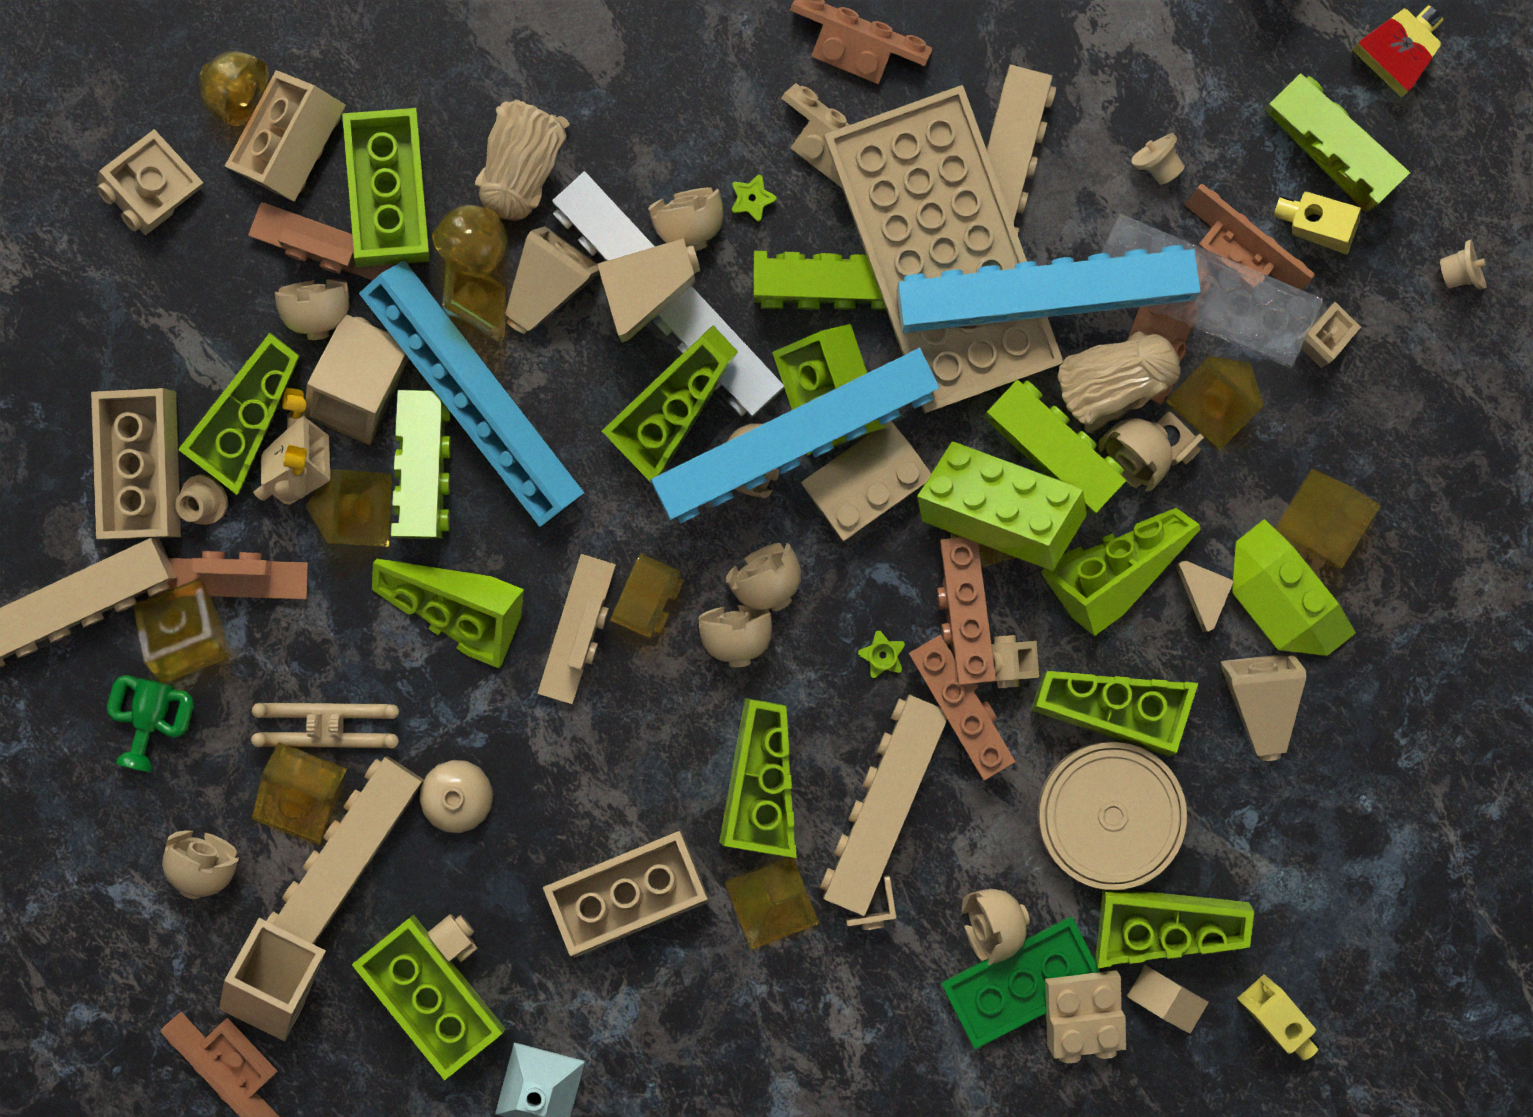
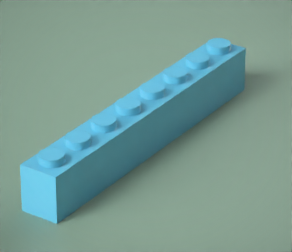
[896,245,1200,333]
[359,260,584,527]
[650,348,939,524]

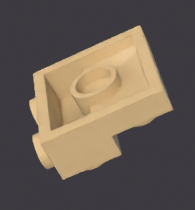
[96,129,203,236]
[1045,970,1126,1063]

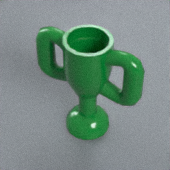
[107,675,194,772]

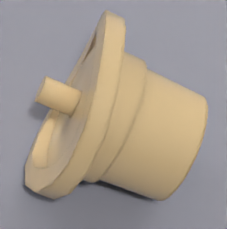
[1131,133,1185,185]
[1440,240,1487,290]
[175,474,228,525]

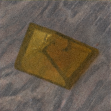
[443,251,506,342]
[1166,356,1264,450]
[306,469,392,547]
[725,857,819,950]

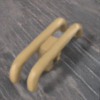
[251,703,399,749]

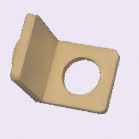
[1157,412,1204,466]
[846,874,897,930]

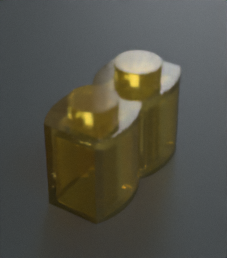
[610,553,684,638]

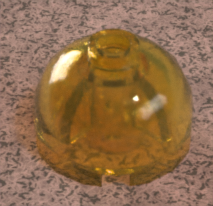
[199,51,269,127]
[432,205,508,278]

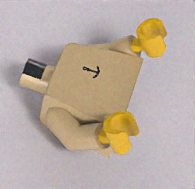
[251,388,330,504]

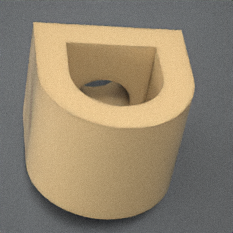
[427,914,478,962]

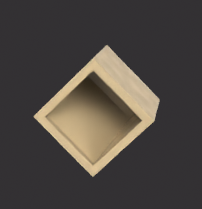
[597,238,700,342]
[304,314,409,446]
[219,918,326,1041]

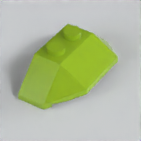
[1231,519,1356,656]

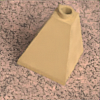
[505,226,600,334]
[1220,653,1306,761]

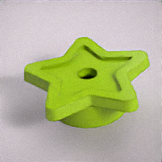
[731,175,777,222]
[858,631,905,678]

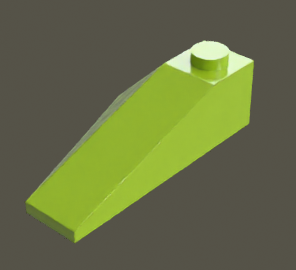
[1041,508,1200,636]
[372,559,524,668]

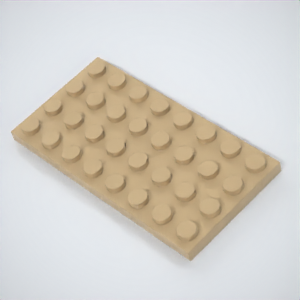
[823,85,1064,414]

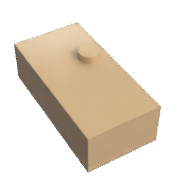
[91,388,181,540]
[543,831,710,958]

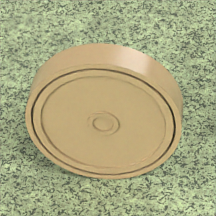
[1037,741,1187,890]

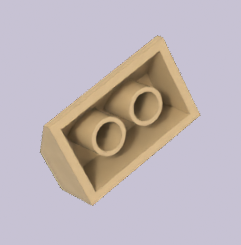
[225,70,346,202]
[801,421,931,542]

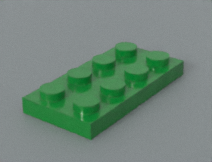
[941,916,1100,1049]

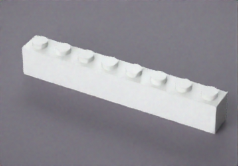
[552,171,784,418]

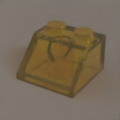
[1275,468,1381,569]
[134,578,230,684]
[252,742,347,845]

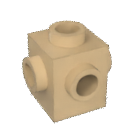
[991,635,1039,688]

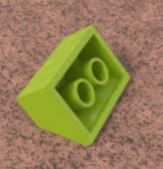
[772,324,886,456]

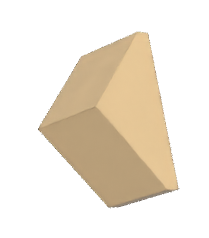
[1295,302,1361,368]
[1175,561,1234,632]
[1127,965,1209,1034]

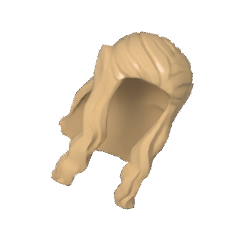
[475,99,569,221]
[1057,331,1181,434]

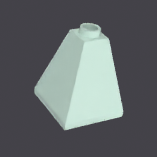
[495,1042,585,1117]

